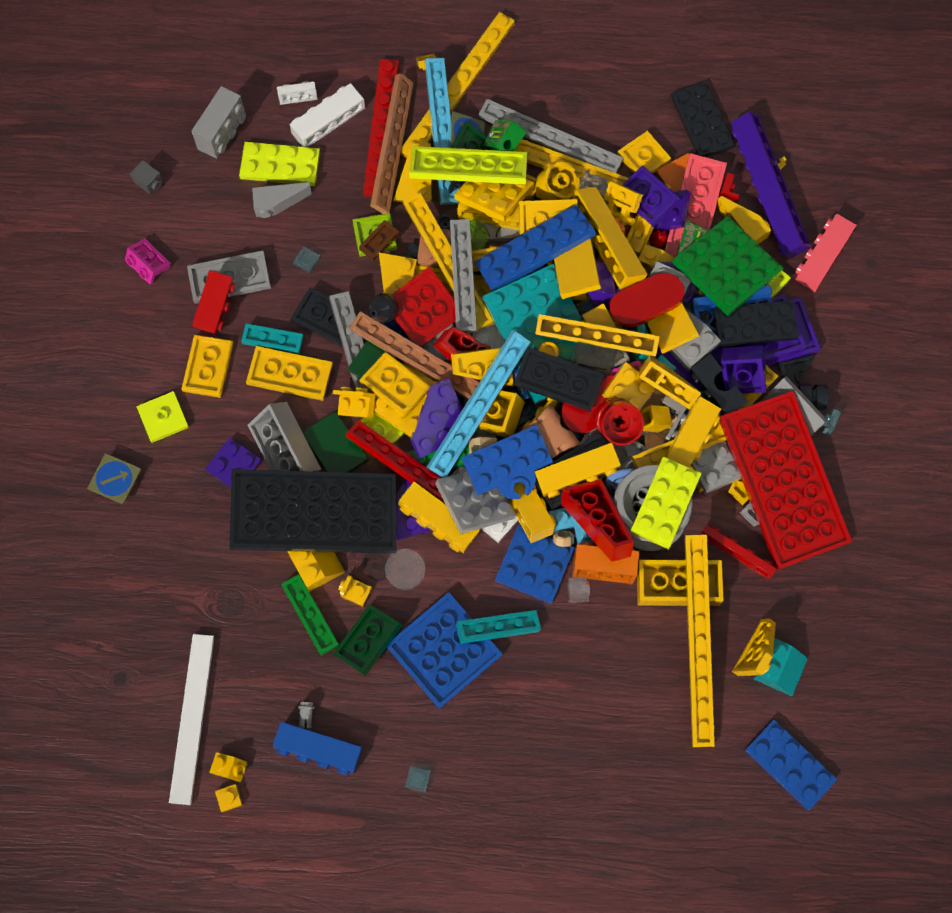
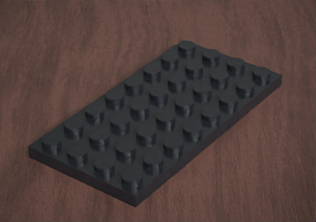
[229,469,397,554]

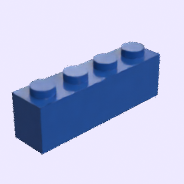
[272,722,363,776]

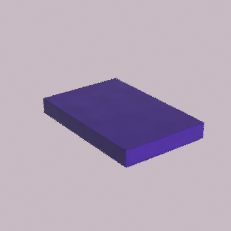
[623,165,681,227]

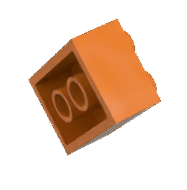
[572,542,639,584]

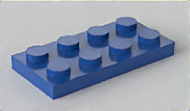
[745,720,838,811]

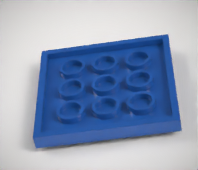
[387,592,503,710]

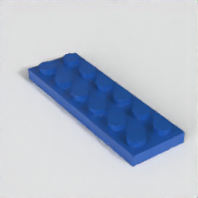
[474,204,596,292]

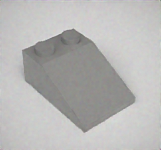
[648,308,721,372]

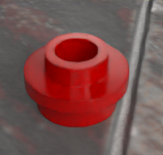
[650,229,668,248]

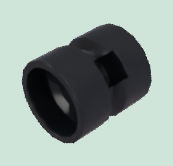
[797,384,829,410]

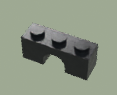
[690,354,748,416]

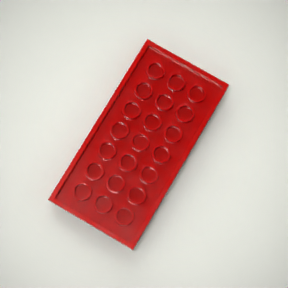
[719,391,852,570]

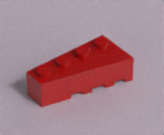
[433,327,507,391]
[561,479,634,562]

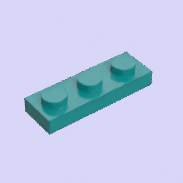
[241,324,304,355]

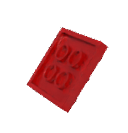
[391,267,456,347]

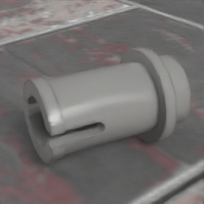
[298,702,315,728]

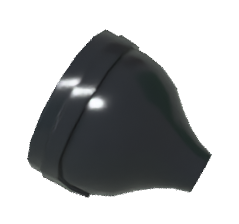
[368,293,399,323]

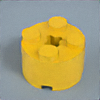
[535,161,580,200]

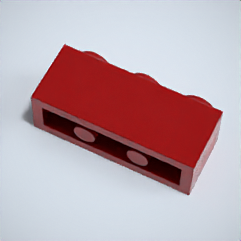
[192,270,236,334]

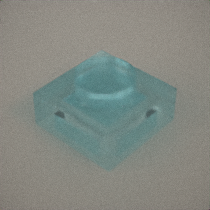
[822,409,841,435]
[405,766,431,793]

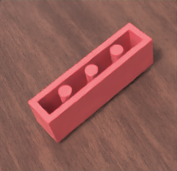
[795,214,857,292]

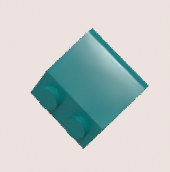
[753,638,808,697]

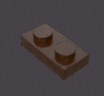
[359,220,399,261]

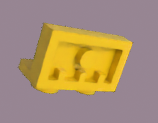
[333,387,375,418]

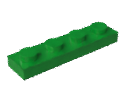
[281,574,339,656]

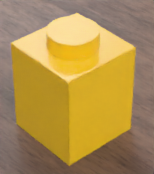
[640,405,672,432]

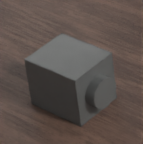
[130,160,163,195]

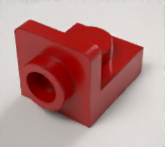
[718,173,740,204]

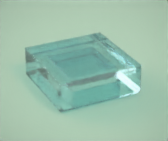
[293,246,320,273]

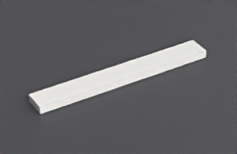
[169,634,215,805]

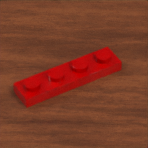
[700,525,777,580]

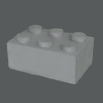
[191,86,246,159]

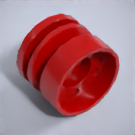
[595,398,644,445]

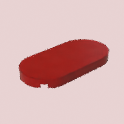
[610,273,685,327]
[560,375,615,434]

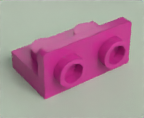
[125,239,171,284]

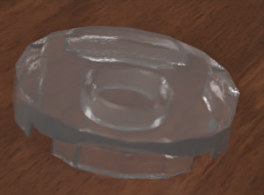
[385,549,426,590]

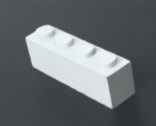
[290,83,365,147]

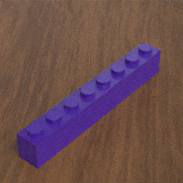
[731,111,811,258]

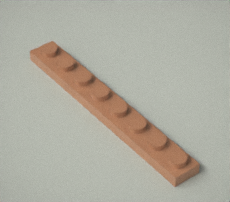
[370,73,414,214]
[349,311,480,400]

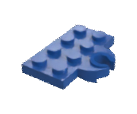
[461,425,553,500]

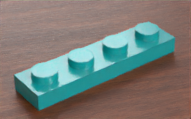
[456,610,541,644]

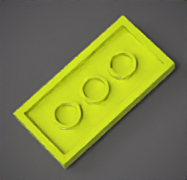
[239,142,320,186]
[630,457,702,549]

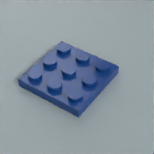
[495,525,575,604]

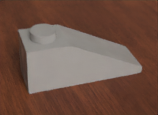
[252,182,312,218]

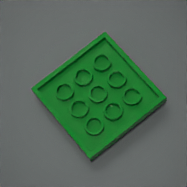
[672,216,784,316]

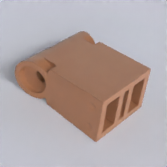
[520,404,581,471]

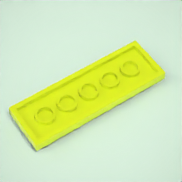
[409,146,527,184]

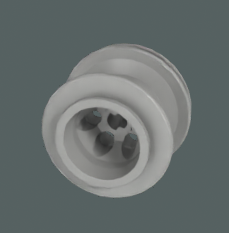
[613,465,693,551]

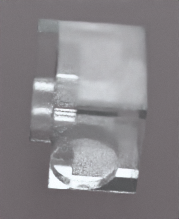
[579,170,608,196]
[567,577,590,603]

